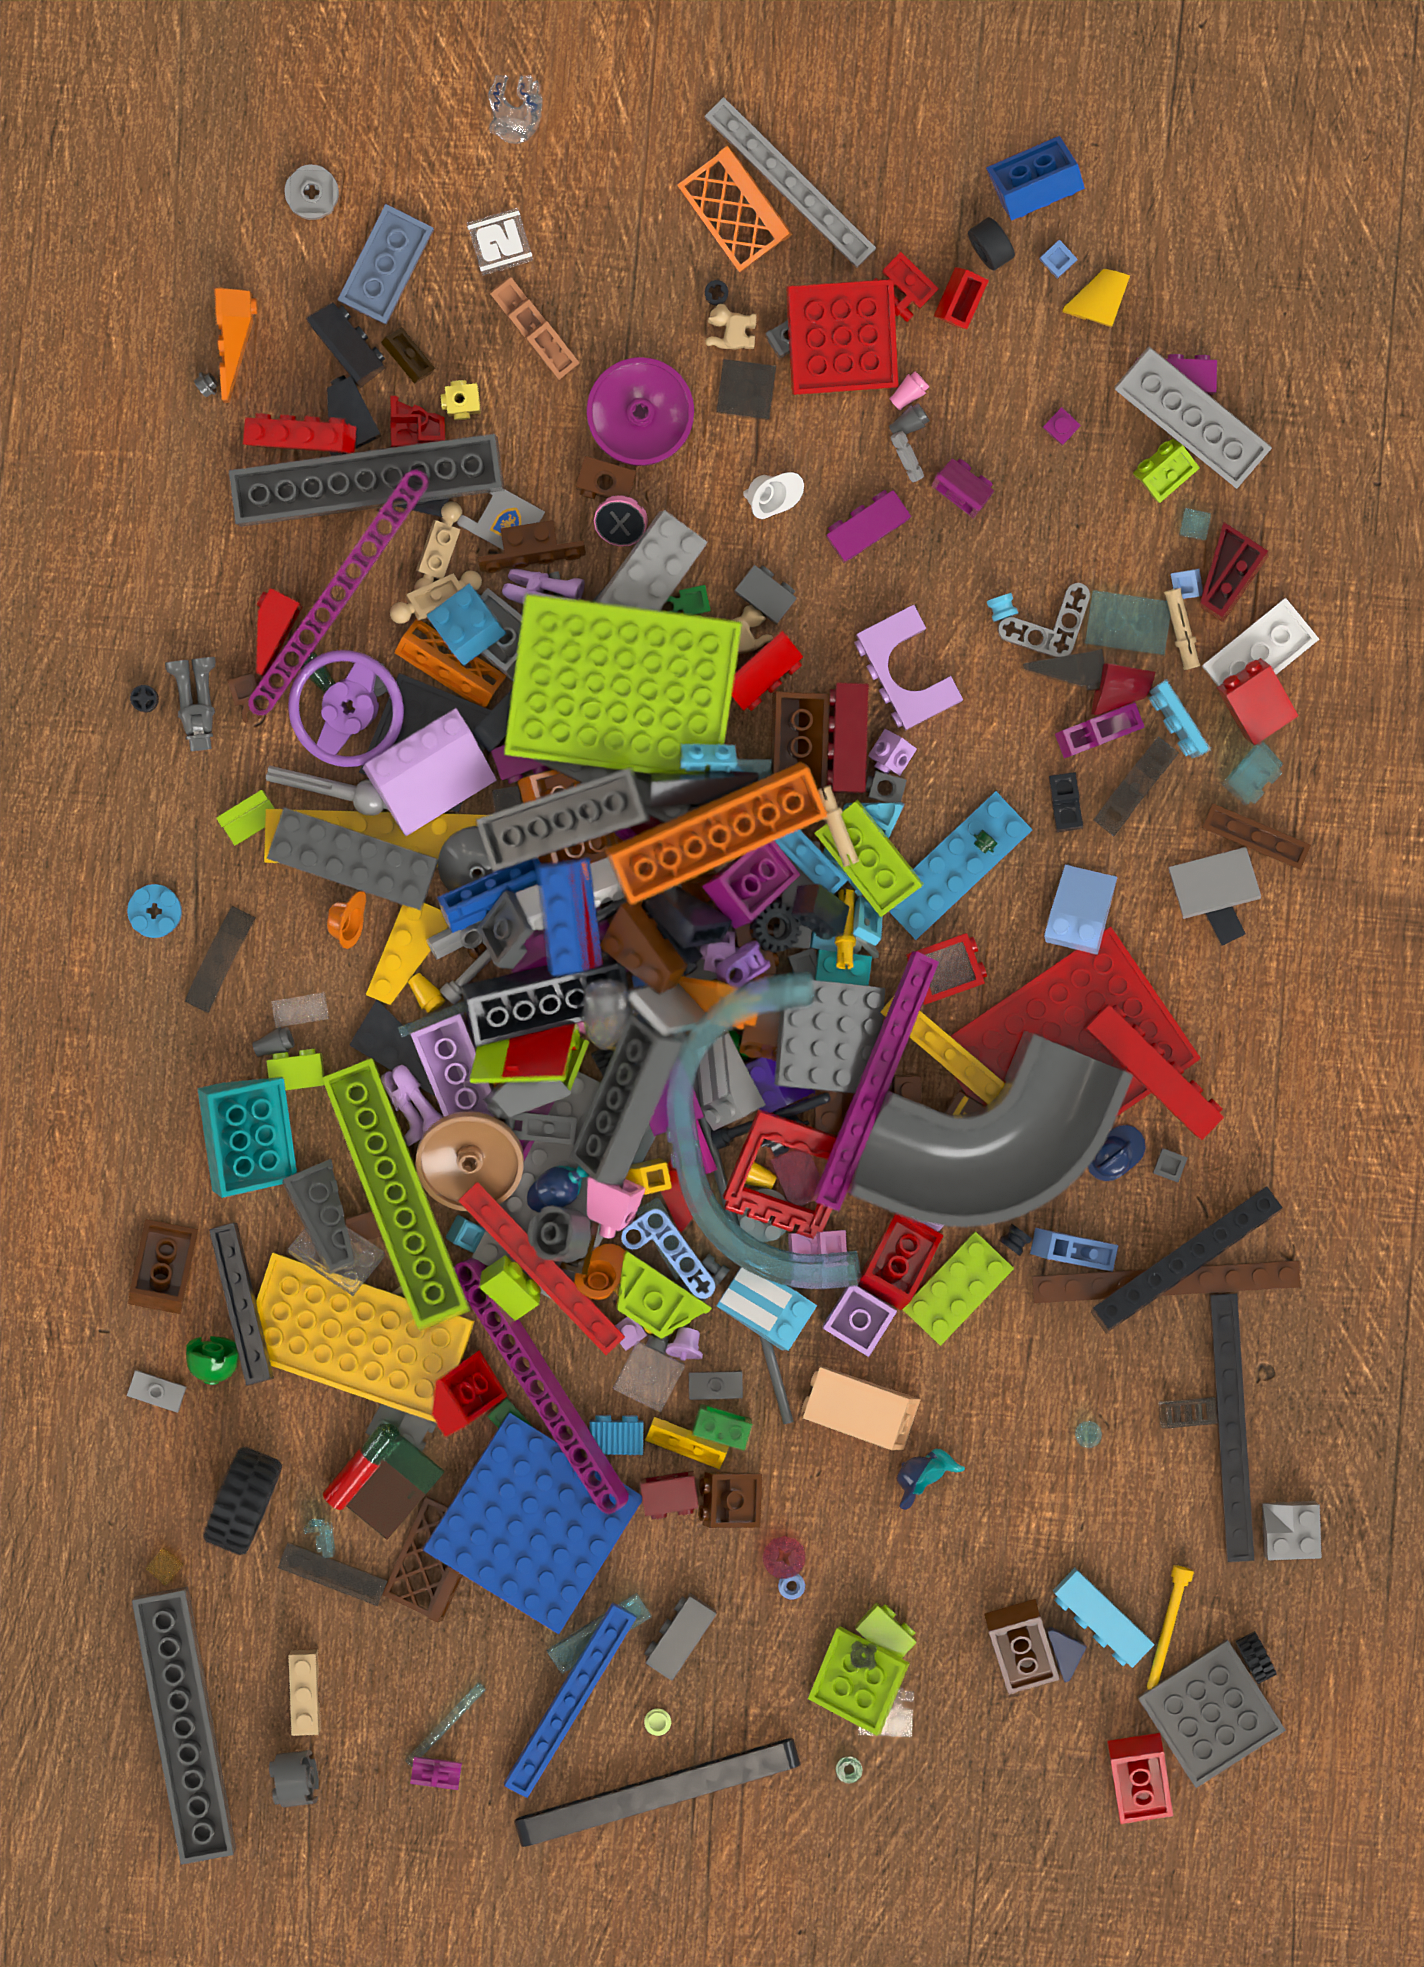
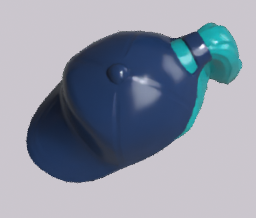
[527,1165,590,1213]
[896,1449,965,1510]

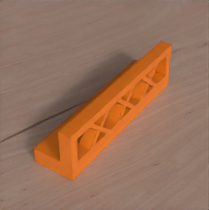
[394,618,506,708]

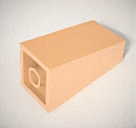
[802,1367,920,1450]

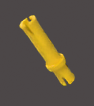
[835,889,856,969]

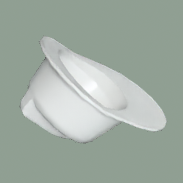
[743,472,804,519]

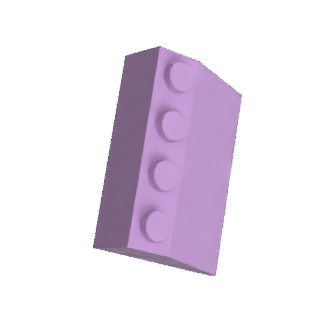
[363,709,496,837]

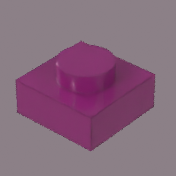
[1043,407,1081,446]

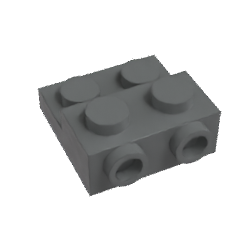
[477,891,533,969]
[365,1404,437,1459]

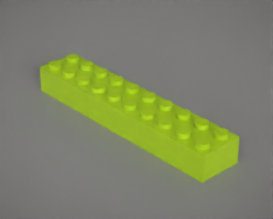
[322,1058,470,1331]

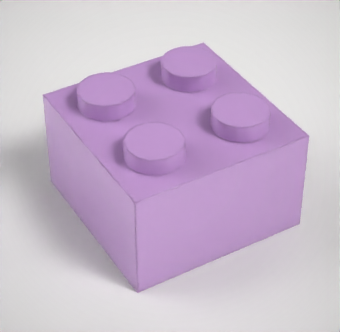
[822,1281,897,1357]

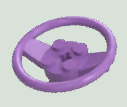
[288,650,403,767]

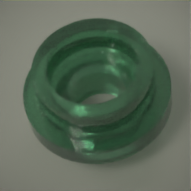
[836,1756,862,1783]

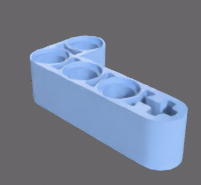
[622,1208,715,1299]

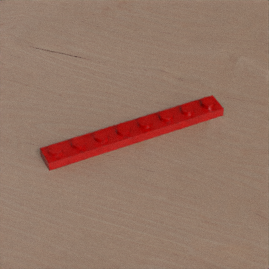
[458,1182,625,1355]

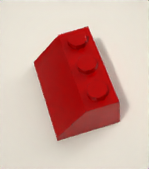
[731,631,803,712]
[431,1350,508,1437]

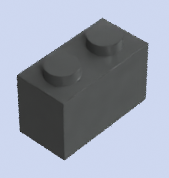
[735,565,797,625]

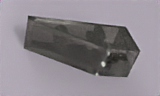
[1021,649,1105,691]

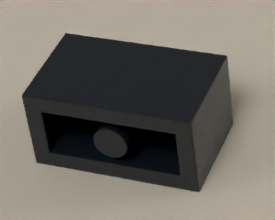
[792,883,849,940]

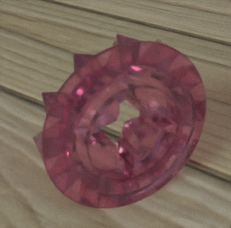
[762,1536,806,1579]

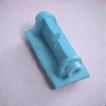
[680,744,737,772]

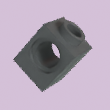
[865,771,907,803]

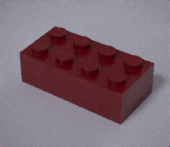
[827,683,869,794]

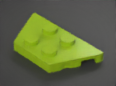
[616,1250,712,1339]

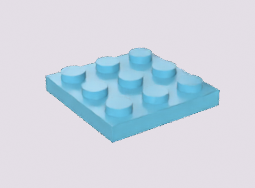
[1149,681,1210,758]

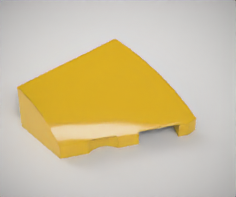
[1062,269,1130,327]

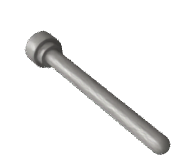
[440,949,492,1005]

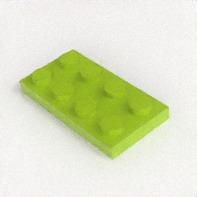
[815,799,924,917]
[902,1231,1014,1346]

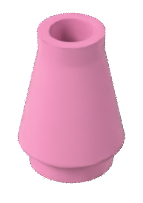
[889,371,929,410]

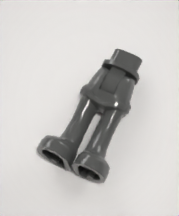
[165,657,216,751]

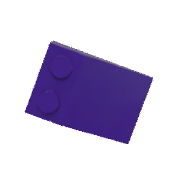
[745,1057,814,1113]

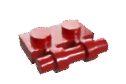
[874,252,939,322]

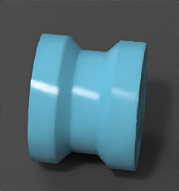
[987,593,1018,622]

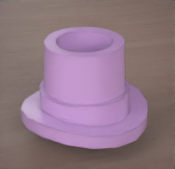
[666,1327,703,1361]

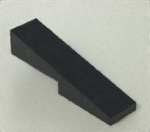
[649,770,759,807]

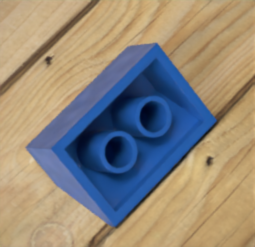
[986,136,1085,221]

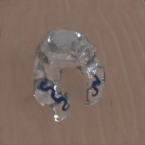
[488,75,543,144]

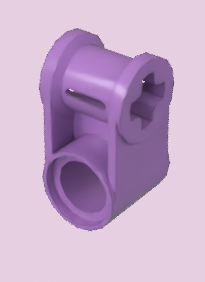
[716,941,771,987]

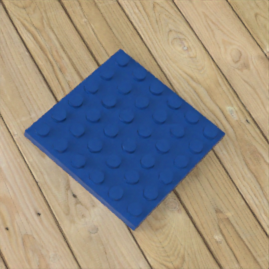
[423,1412,643,1634]

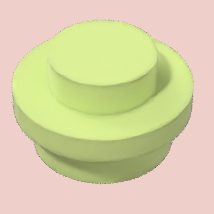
[644,1708,671,1736]

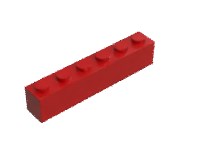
[1084,1005,1224,1140]

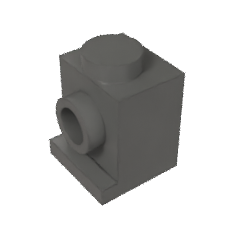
[765,320,790,359]

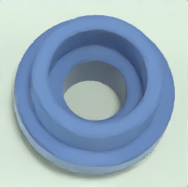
[778,1572,805,1599]

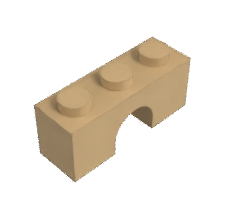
[289,1649,321,1736]

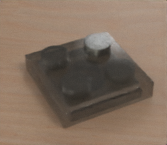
[716,359,776,420]

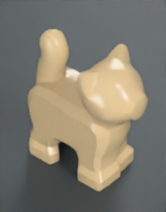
[705,304,756,350]
[732,605,774,654]

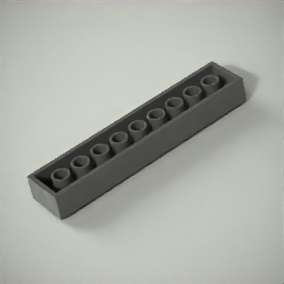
[229,434,505,527]
[132,1586,236,1865]

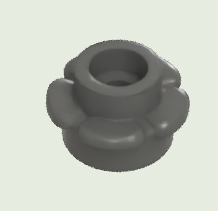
[194,372,219,397]
[646,1334,669,1354]

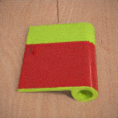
[470,1023,580,1083]

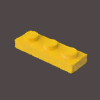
[645,1417,729,1469]

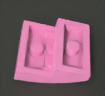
[788,1230,849,1287]

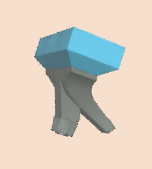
[853,896,883,958]

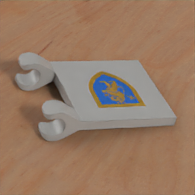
[457,490,545,550]

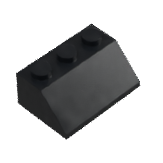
[306,302,385,388]

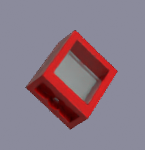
[905,933,987,1005]

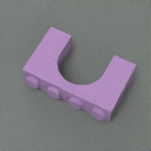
[854,605,963,730]

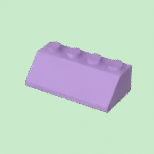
[411,1013,494,1117]

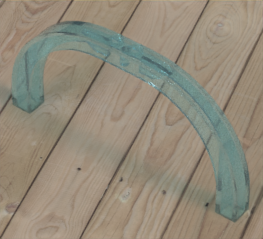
[666,972,861,1289]

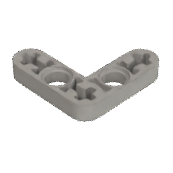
[998,583,1090,659]

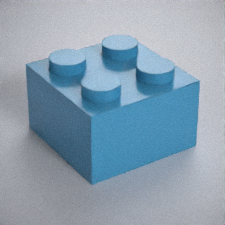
[427,583,507,665]

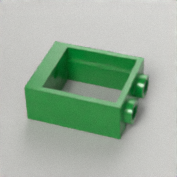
[693,1403,752,1450]

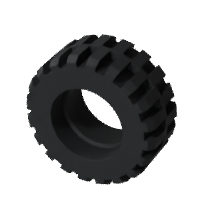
[203,1447,282,1555]

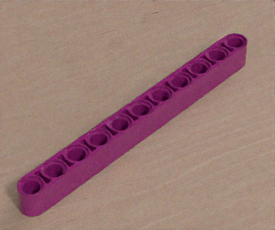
[249,470,429,715]
[454,1258,629,1514]

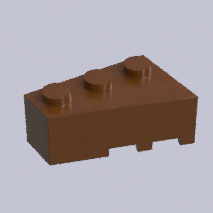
[600,901,687,994]

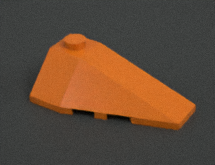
[215,288,258,403]

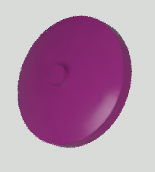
[587,357,694,466]

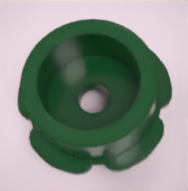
[974,829,998,854]

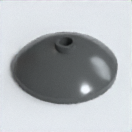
[438,826,496,891]

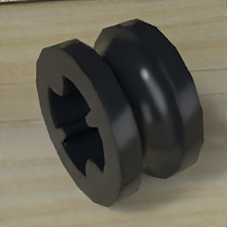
[704,280,729,306]

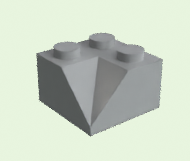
[1262,1501,1321,1560]

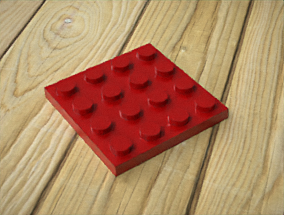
[786,279,898,395]

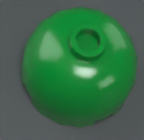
[186,1336,239,1385]

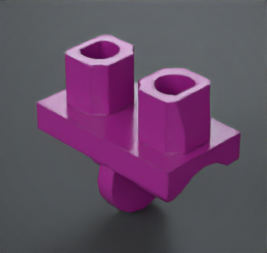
[410,1756,462,1790]

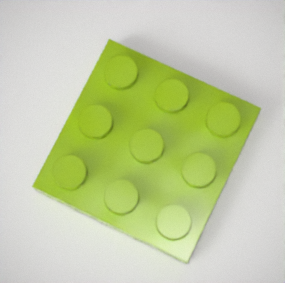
[808,1626,910,1736]

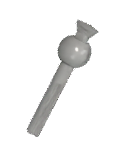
[266,765,388,816]

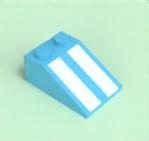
[716,1261,817,1351]

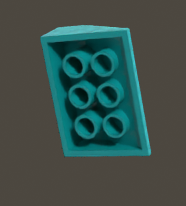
[197,1077,297,1198]

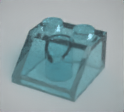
[1221,742,1283,805]

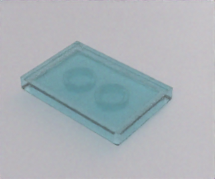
[1085,590,1170,655]

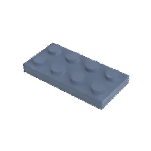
[338,204,434,325]

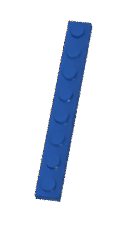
[504,1602,636,1798]

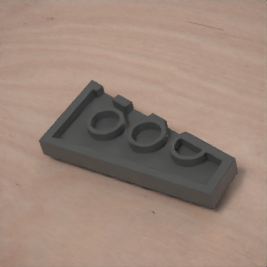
[282,1159,354,1275]

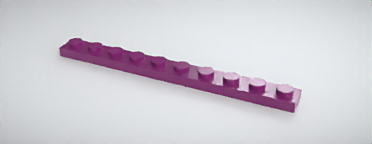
[812,951,939,1211]

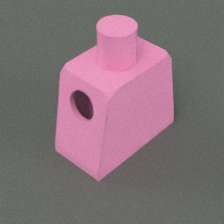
[587,1176,645,1238]

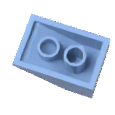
[1044,865,1117,955]

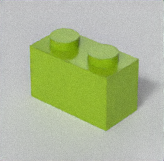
[266,1049,325,1090]
[479,1255,541,1321]
[855,1602,917,1659]

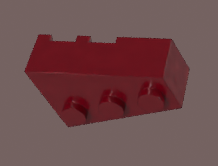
[1200,522,1269,622]

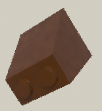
[739,973,785,1062]

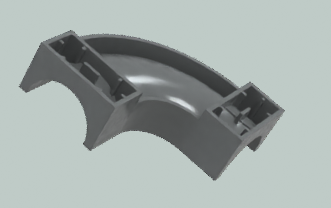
[847,1031,1133,1227]

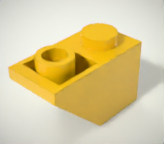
[625,1158,672,1195]

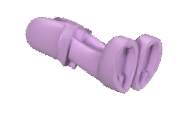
[502,569,585,604]
[381,1065,443,1146]

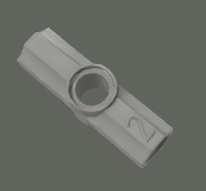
[426,920,482,960]

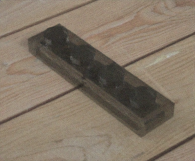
[278,1542,388,1606]

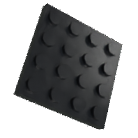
[359,673,492,813]

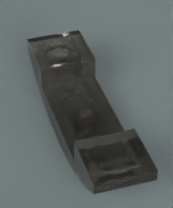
[1093,736,1179,837]
[184,906,256,1013]

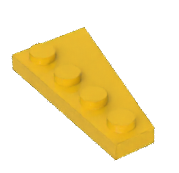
[366,903,448,1005]

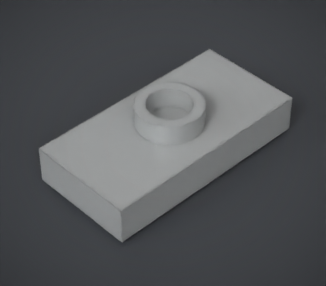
[127,1370,187,1413]

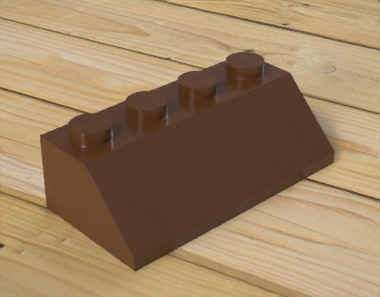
[770,692,830,798]

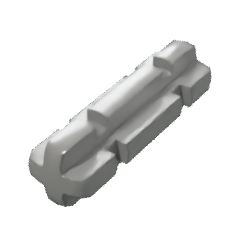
[891,431,924,482]

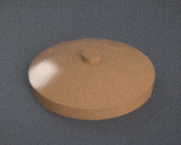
[416,1112,524,1211]

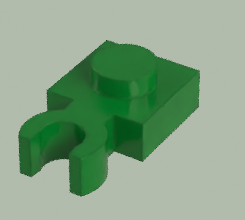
[665,585,711,615]

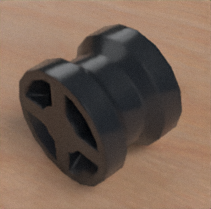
[130,685,159,713]
[999,1223,1033,1256]

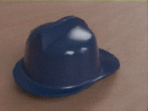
[1088,1125,1146,1181]

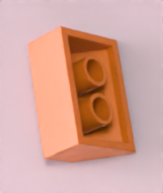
[678,976,762,1029]

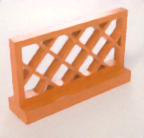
[677,146,793,272]

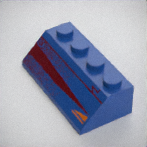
[535,858,602,976]

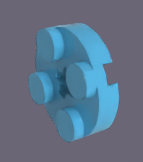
[127,884,182,938]

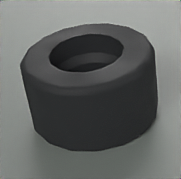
[968,217,1015,271]

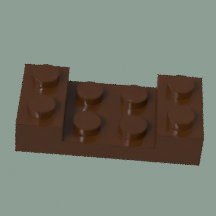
[812,1074,921,1133]

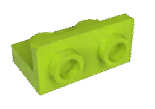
[1133,439,1200,503]

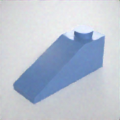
[1030,1228,1118,1271]

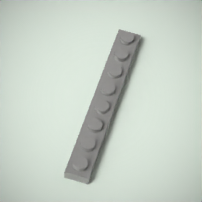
[705,97,876,268]

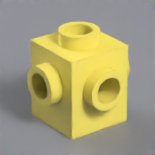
[441,380,481,420]

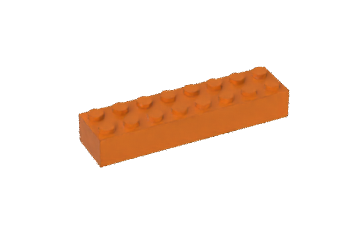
[605,762,828,904]

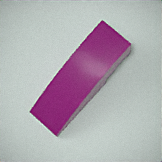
[1055,703,1145,759]

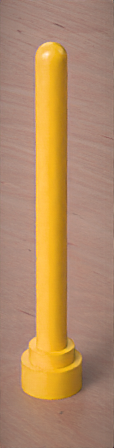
[1147,1565,1194,1690]

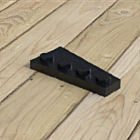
[349,999,436,1097]

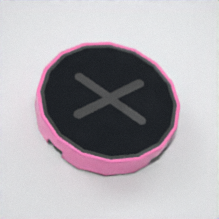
[594,496,648,546]

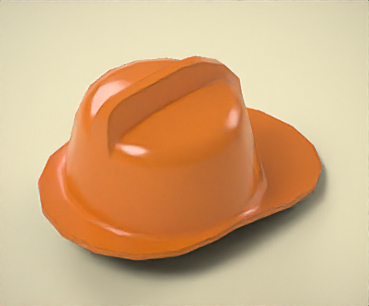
[327,890,366,949]
[574,1244,625,1300]

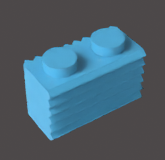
[590,1415,643,1455]

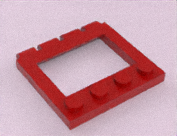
[723,1109,838,1239]

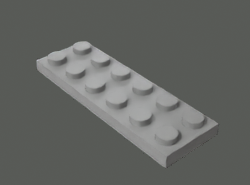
[1114,346,1272,489]

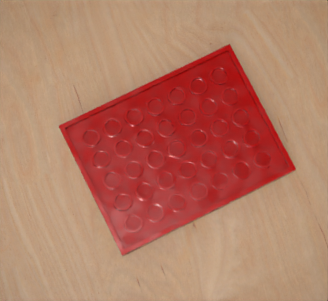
[950,926,1201,1117]

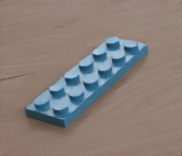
[889,791,1032,940]

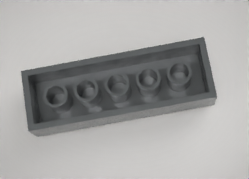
[476,768,650,871]
[267,808,438,911]
[570,1014,683,1185]

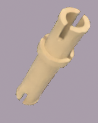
[1164,588,1200,670]
[817,785,859,867]

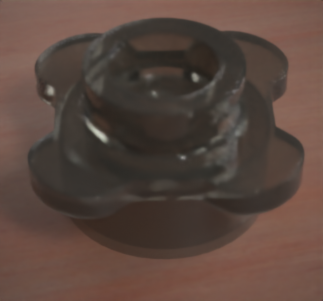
[850,1641,877,1670]

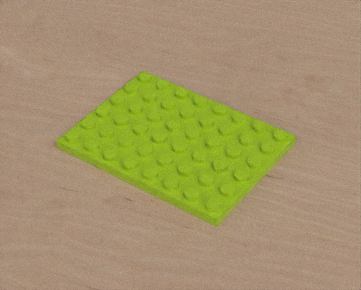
[504,593,742,775]

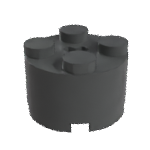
[528,1206,591,1262]
[269,1750,319,1808]

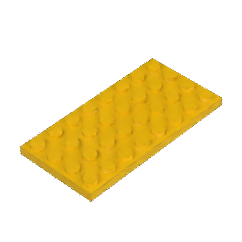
[256,1253,475,1422]

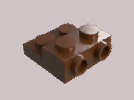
[698,1472,762,1528]

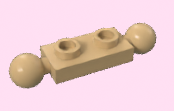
[414,501,462,590]
[390,570,482,624]

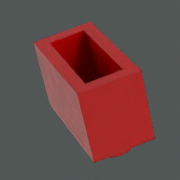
[934,267,989,330]

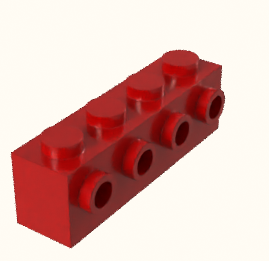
[243,413,356,453]

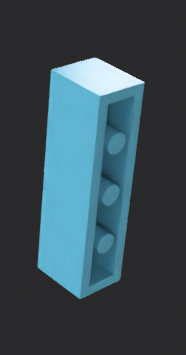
[1053,1568,1154,1668]

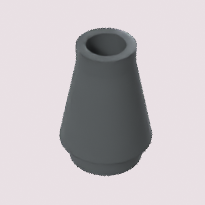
[889,403,930,435]
[252,1027,295,1057]

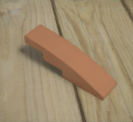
[489,276,579,380]

